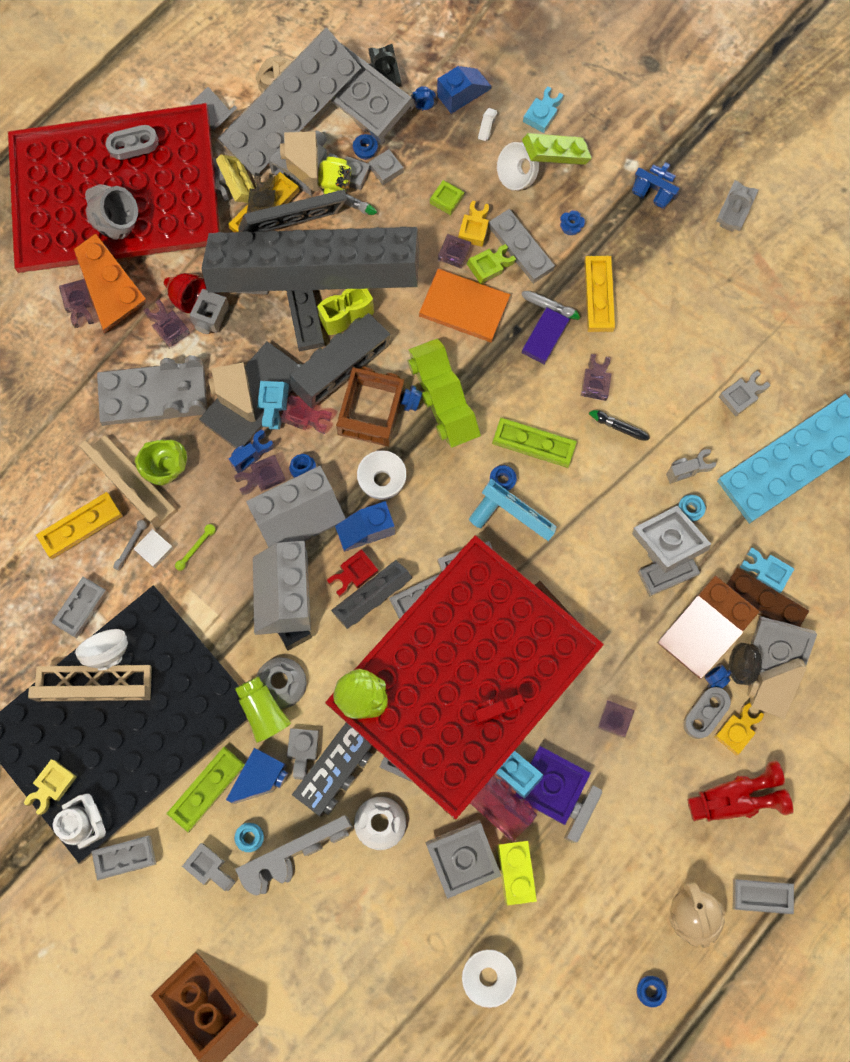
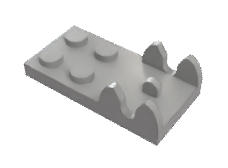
[330,43,415,145]
[97,355,208,426]
[235,815,353,895]

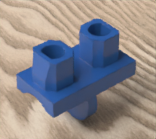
[632,162,680,209]

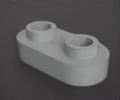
[106,125,159,160]
[683,687,731,739]

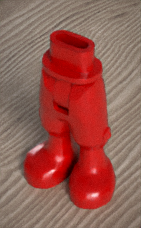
[687,761,794,822]

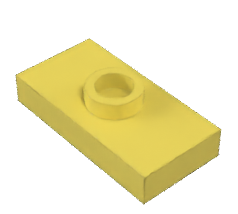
[216,154,257,203]

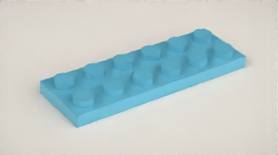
[717,394,850,524]

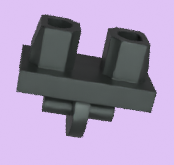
[368,44,402,87]

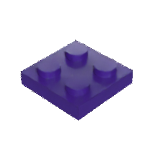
[513,746,591,825]

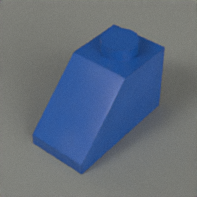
[437,66,492,114]
[335,501,395,552]
[226,748,288,804]

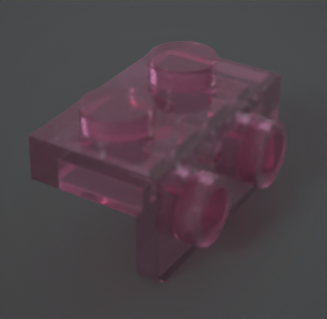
[470,776,537,842]

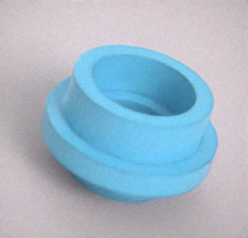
[678,495,706,522]
[235,823,264,852]

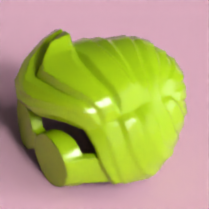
[135,440,187,485]
[334,669,388,719]

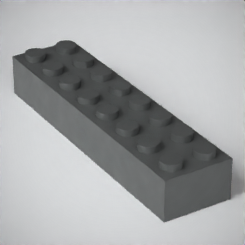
[201,227,420,293]

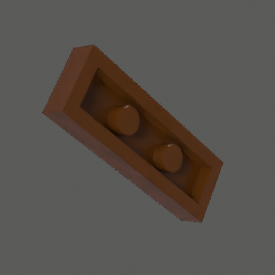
[726,567,809,627]

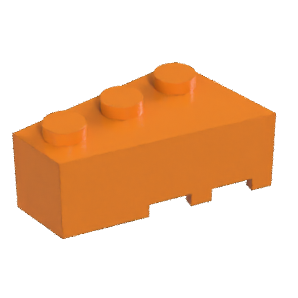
[74,234,146,333]

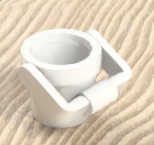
[53,794,106,849]

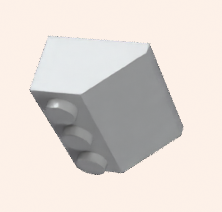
[246,466,346,547]
[253,541,311,635]

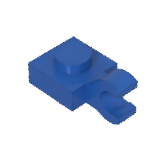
[228,430,274,475]

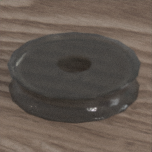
[729,643,762,686]

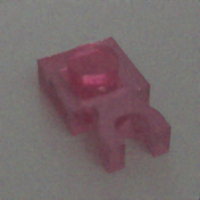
[281,395,332,434]

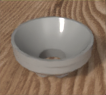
[256,657,307,709]

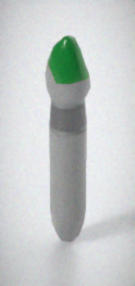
[321,188,377,215]
[522,291,580,320]

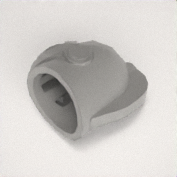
[85,184,138,239]

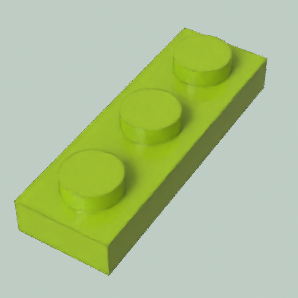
[522,133,592,165]

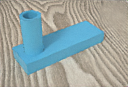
[469,479,556,541]

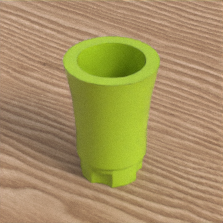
[235,676,291,743]

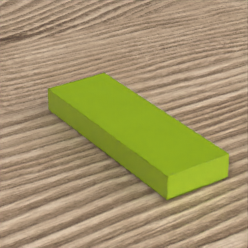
[492,417,577,468]
[166,747,245,833]

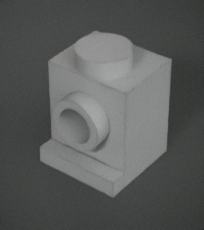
[190,289,230,334]

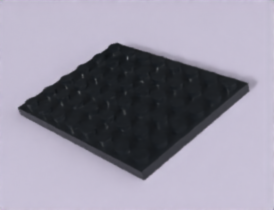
[0,585,248,864]

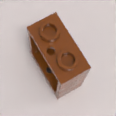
[336,367,405,447]

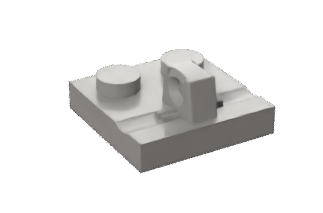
[632,505,711,573]
[743,616,817,675]
[425,820,501,899]

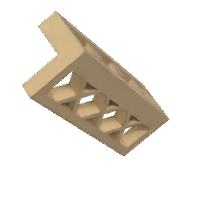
[79,435,177,530]
[28,665,152,701]

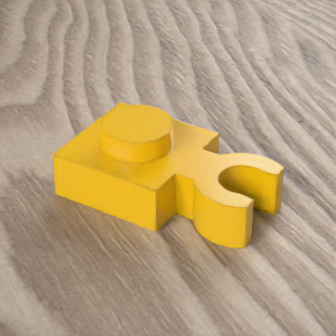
[458,201,489,247]
[714,703,764,755]

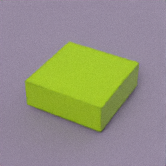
[430,180,464,215]

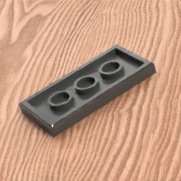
[238,190,347,232]
[199,341,298,449]

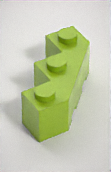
[407,338,481,448]

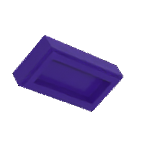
[522,307,570,365]

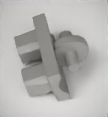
[716,180,758,232]

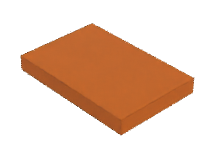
[419,269,510,343]

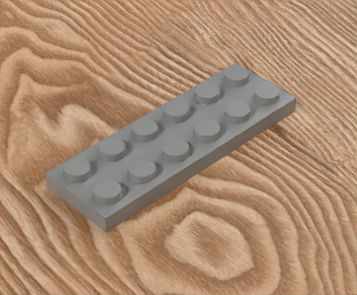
[218,27,362,177]

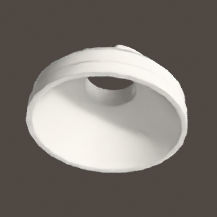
[497,142,539,190]
[357,451,406,500]
[75,629,128,670]
[354,797,406,850]
[462,950,517,1008]

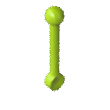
[175,524,216,571]

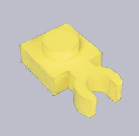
[24,759,77,815]

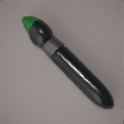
[589,410,650,441]

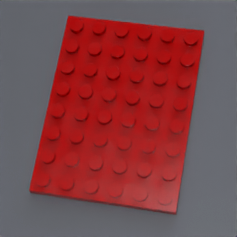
[8,103,220,273]
[325,535,604,820]

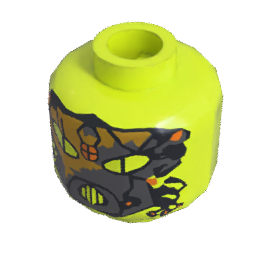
[318,157,352,194]

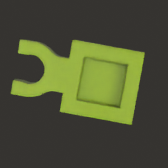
[467,244,516,284]

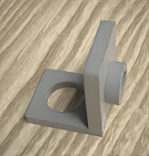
[190,87,237,130]

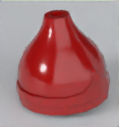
[164,273,207,313]

